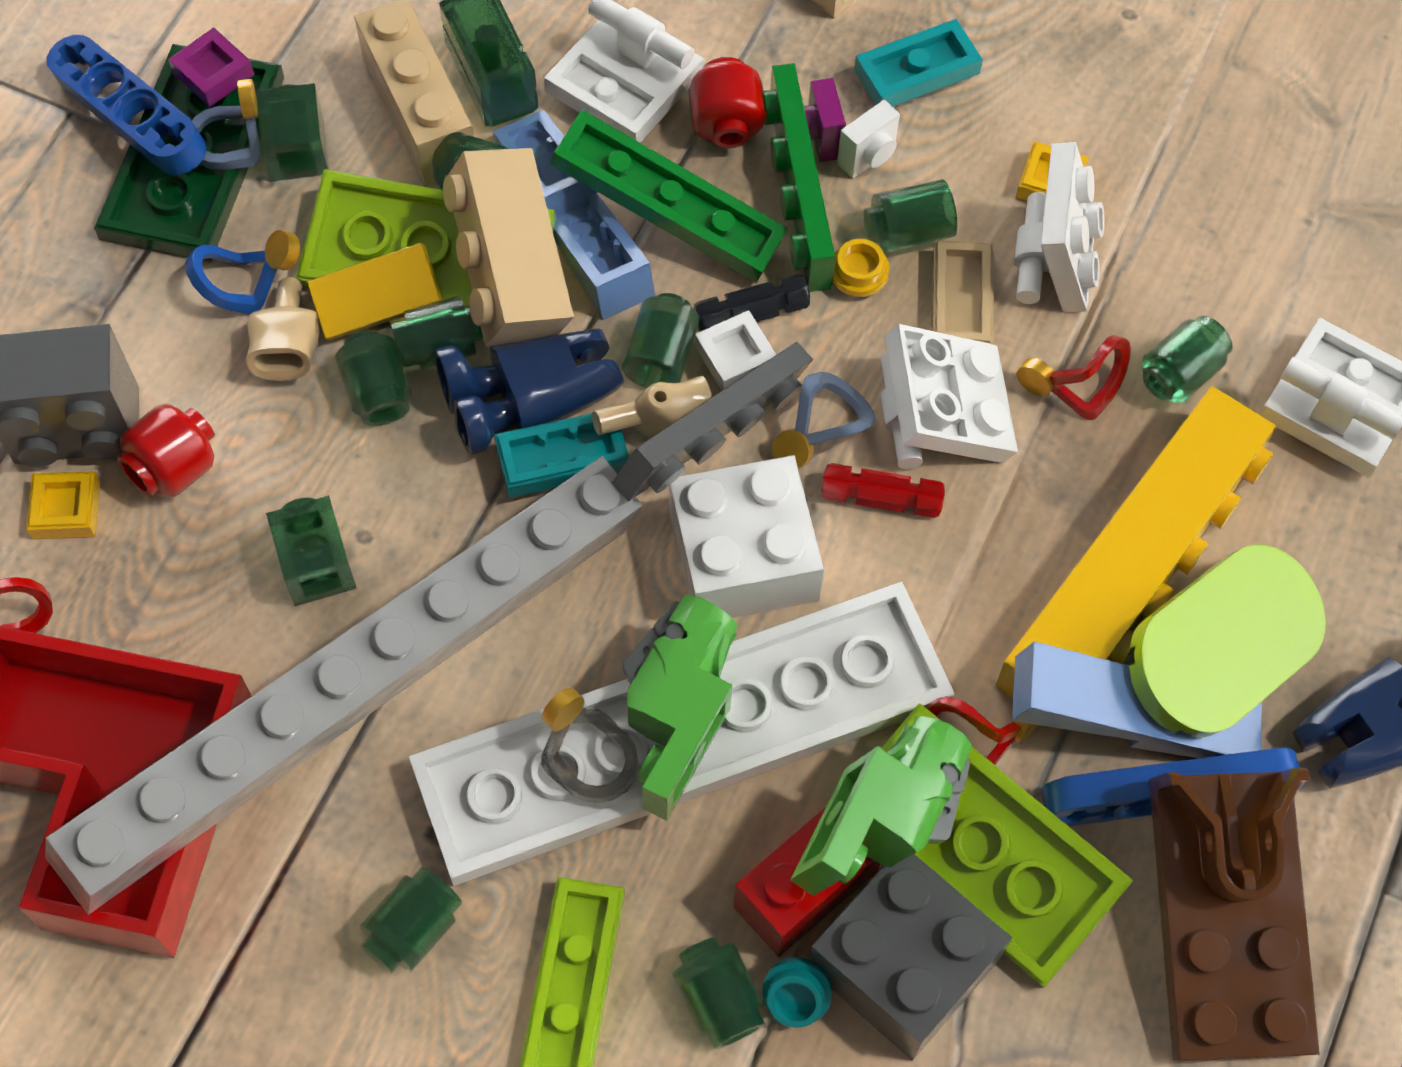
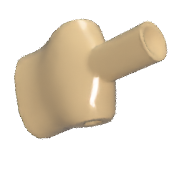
[245,277,319,381]
[592,376,712,438]

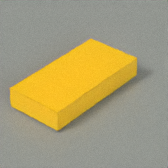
[307,243,444,341]

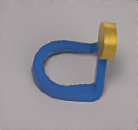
[185,230,300,314]

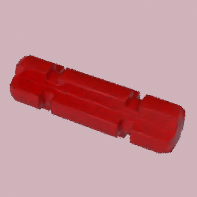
[821,463,945,518]

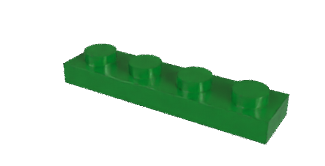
[763,63,835,292]
[550,110,788,283]

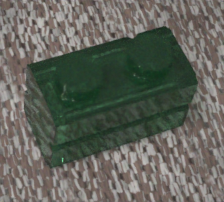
[439,0,539,127]

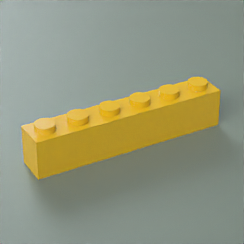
[995,386,1276,730]

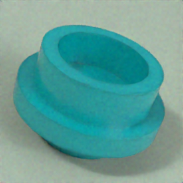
[762,957,833,1028]

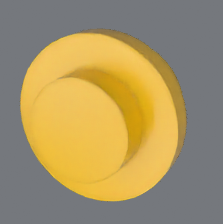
[832,239,890,297]

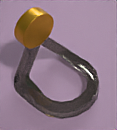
[541,687,640,803]

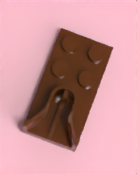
[1149,768,1320,1061]

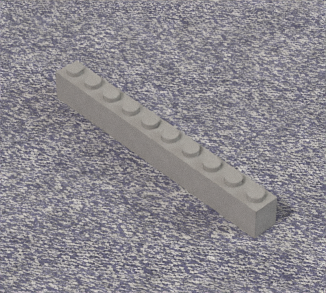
[45,456,643,915]

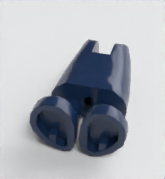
[434,328,624,455]
[1292,657,1402,789]

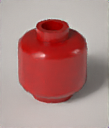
[688,57,766,148]
[117,404,215,497]

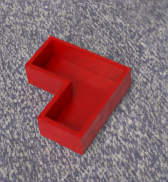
[0,626,252,958]

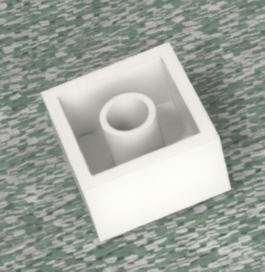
[669,455,824,618]

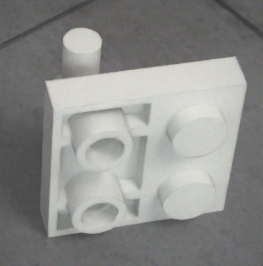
[544,0,704,143]
[1014,142,1104,312]
[1260,318,1402,478]
[880,324,1018,469]

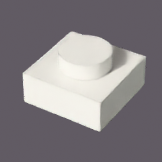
[837,99,900,179]
[695,310,776,391]

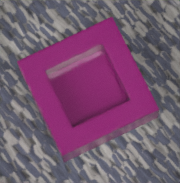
[168,27,254,108]
[804,78,846,162]

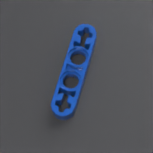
[47,35,207,175]
[1040,748,1304,826]

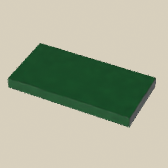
[94,44,284,263]

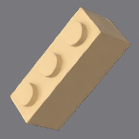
[354,0,476,187]
[443,148,574,347]

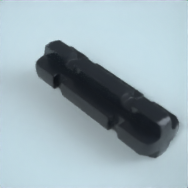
[693,274,810,332]

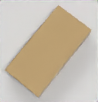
[931,240,994,345]

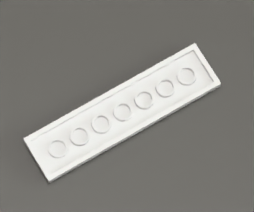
[409,581,955,886]

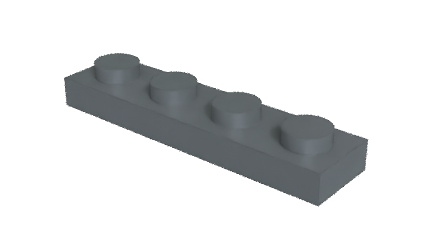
[611,342,813,502]

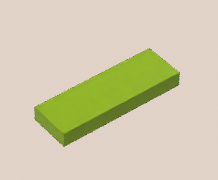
[520,877,625,1067]

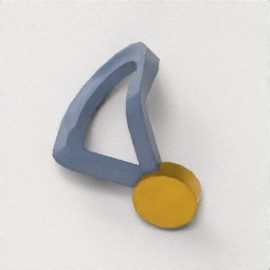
[192,79,260,170]
[772,372,876,469]

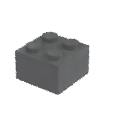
[0,324,139,466]
[809,854,1012,1061]

